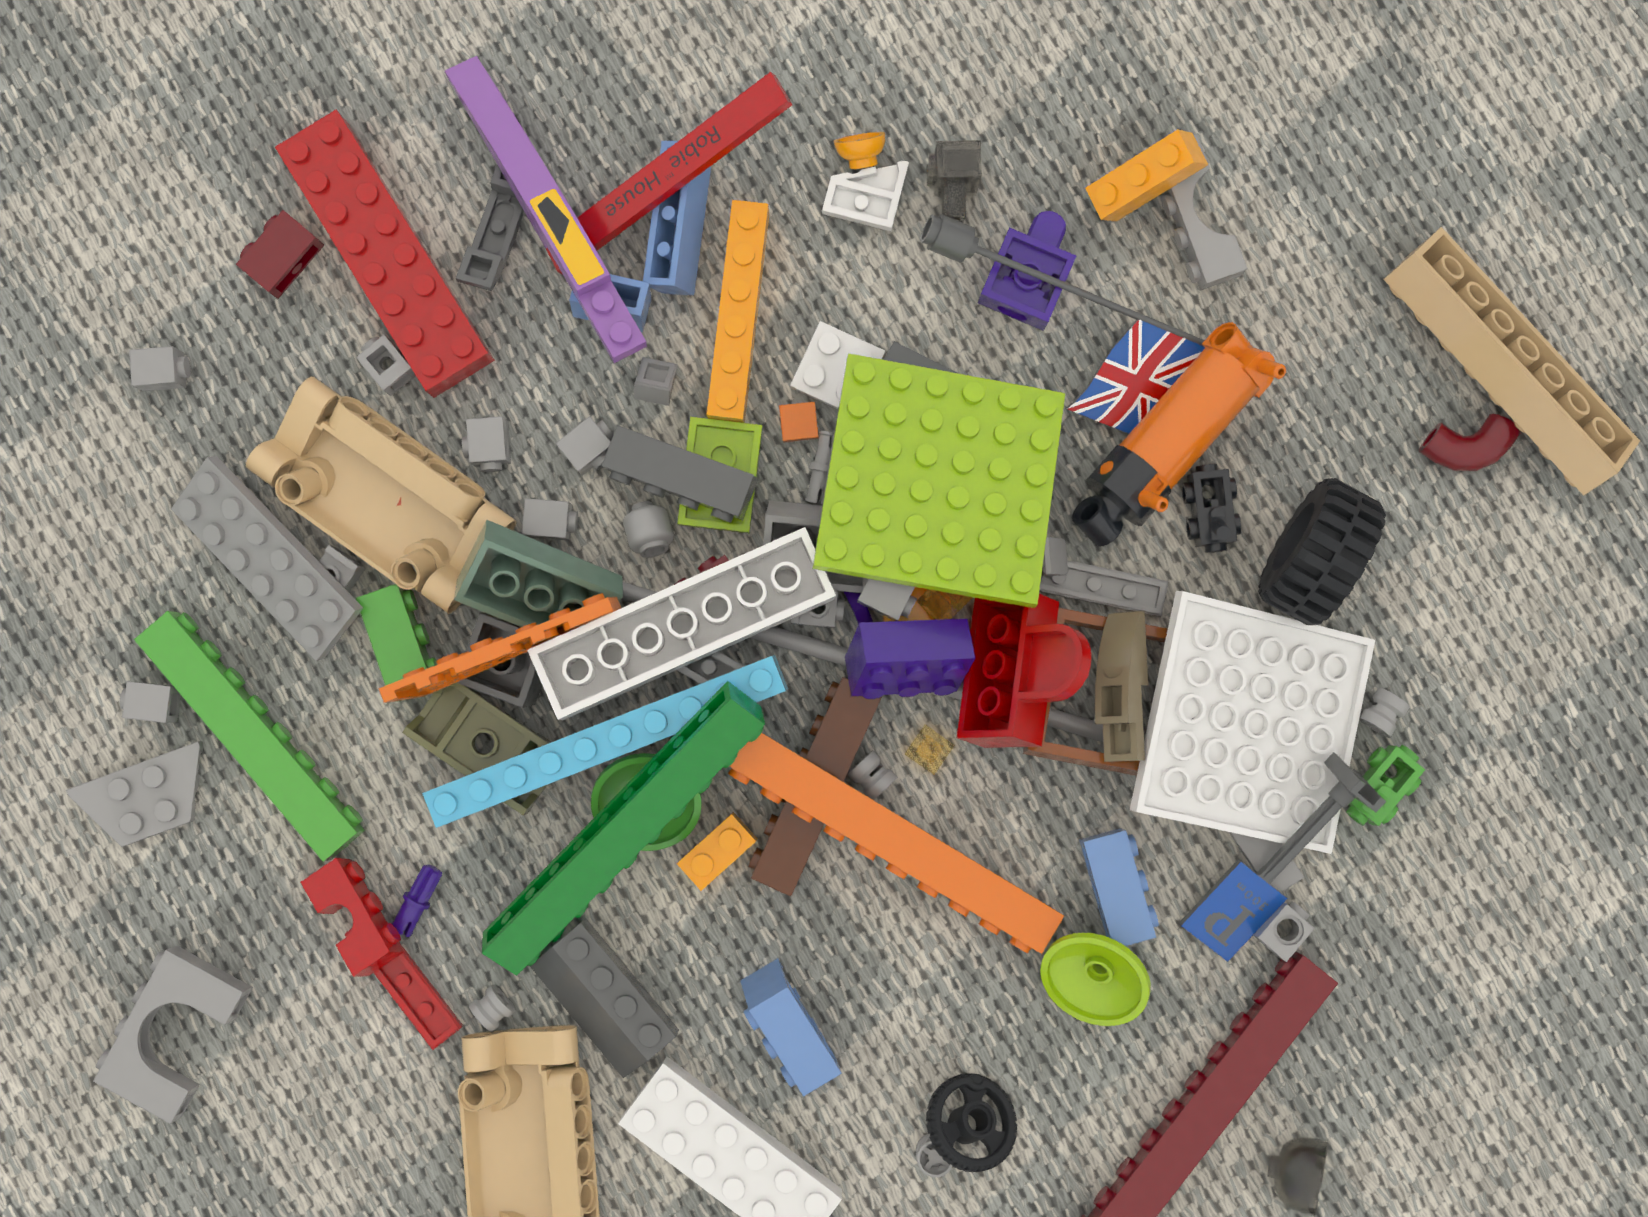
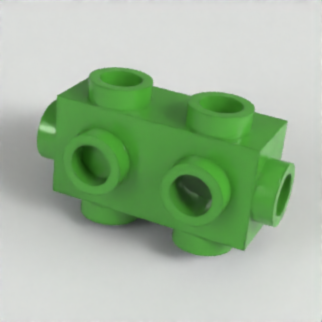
[1346,745,1425,826]

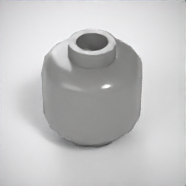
[623,501,674,558]

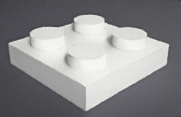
[790,321,885,409]

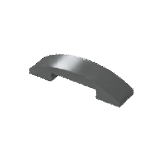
[456,165,524,291]

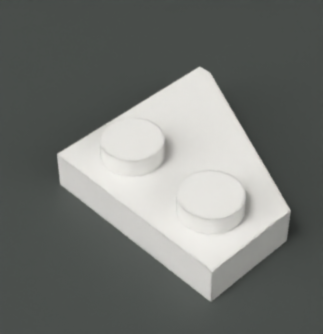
[822,161,909,231]

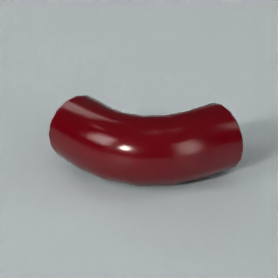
[1419,413,1521,471]

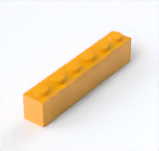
[707,200,769,423]

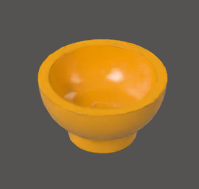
[834,132,885,169]

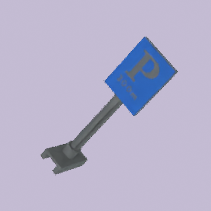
[1179,752,1386,962]

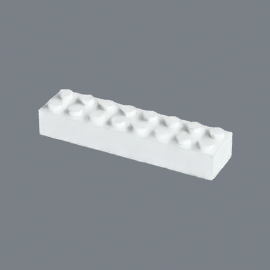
[527,527,836,720]

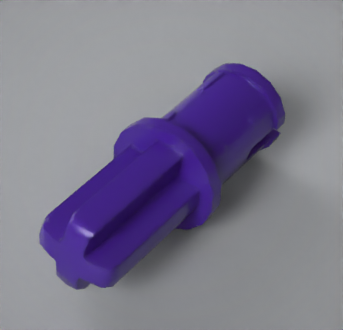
[391,864,442,937]

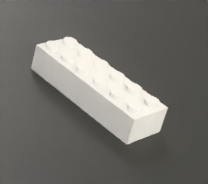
[618,1056,842,1217]

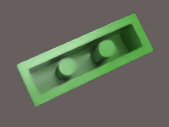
[356,584,437,702]

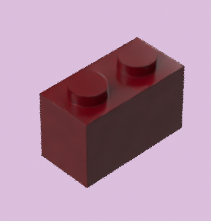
[236,210,324,299]

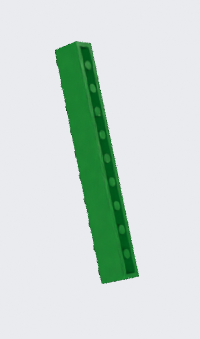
[482,681,765,976]

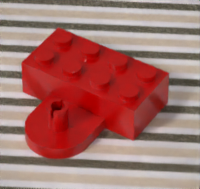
[956,593,1091,748]

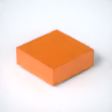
[779,402,819,442]

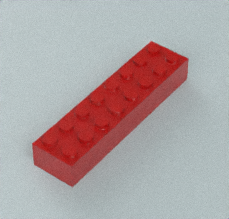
[275,109,495,398]

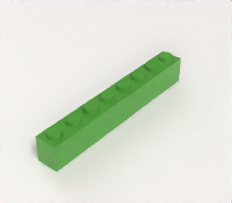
[134,611,365,862]

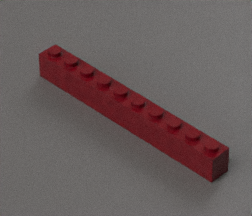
[1081,951,1338,1217]

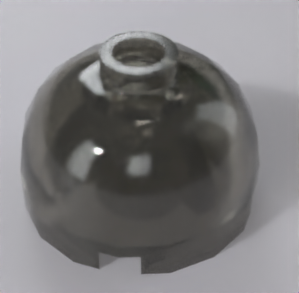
[1267,1137,1329,1216]

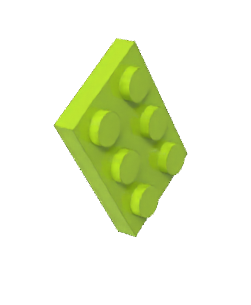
[677,417,763,534]

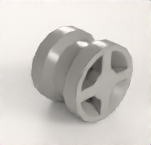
[469,984,516,1032]

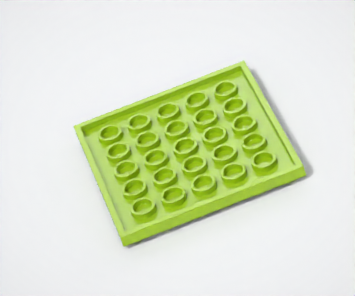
[812,353,1065,608]

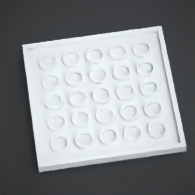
[1130,591,1375,854]

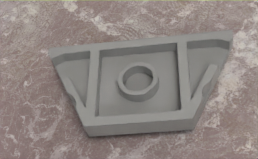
[66,741,204,847]

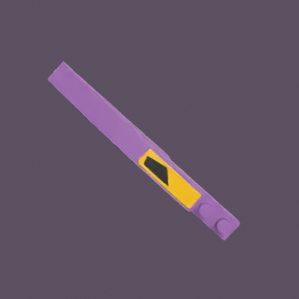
[445,56,647,363]

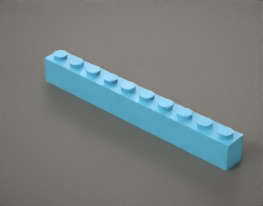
[422,655,788,828]

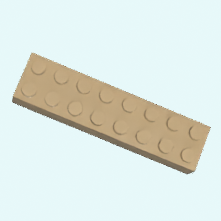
[1383,227,1640,496]

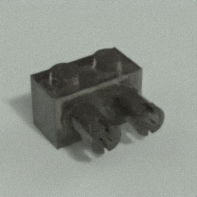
[926,140,982,223]

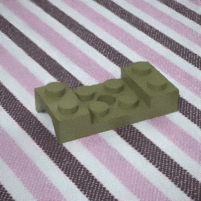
[402,683,551,815]

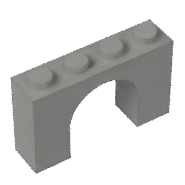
[93,946,253,1124]

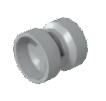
[1359,688,1410,738]
[847,750,898,800]
[916,1134,952,1177]

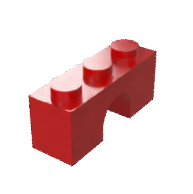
[300,858,404,977]

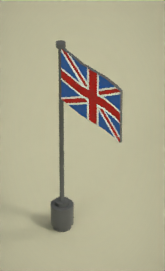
[920,214,1205,434]

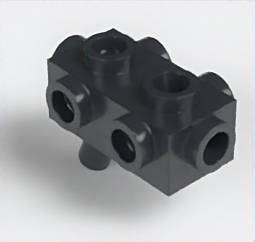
[1182,464,1241,553]

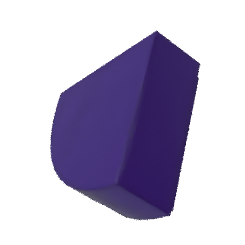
[844,591,873,625]

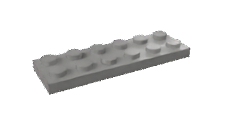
[171,456,363,661]

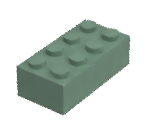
[454,520,623,627]

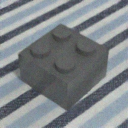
[457,613,542,708]

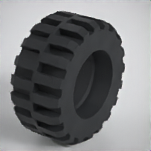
[1258,478,1386,625]

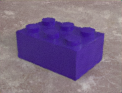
[845,619,975,699]

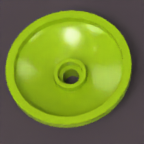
[1040,933,1151,1026]

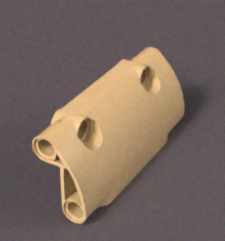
[246,377,517,614]
[458,1025,600,1217]

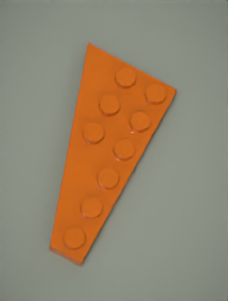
[378,593,621,703]

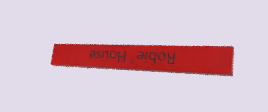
[545,72,793,275]

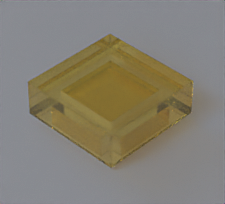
[904,724,955,775]

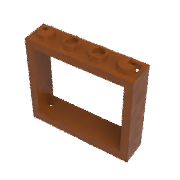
[1023,608,1168,776]

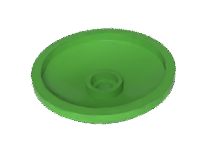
[591,753,702,851]

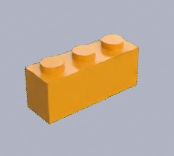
[1085,129,1208,221]

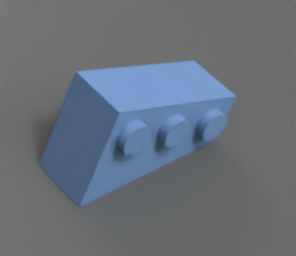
[740,958,842,1096]

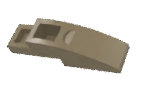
[1095,611,1148,762]

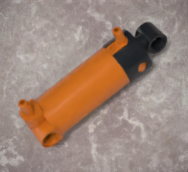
[1072,322,1286,547]

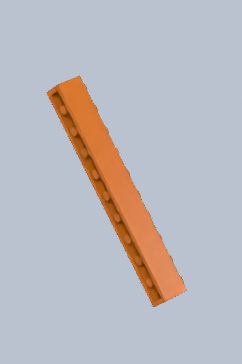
[728,733,1064,954]

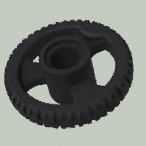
[926,1073,1017,1172]

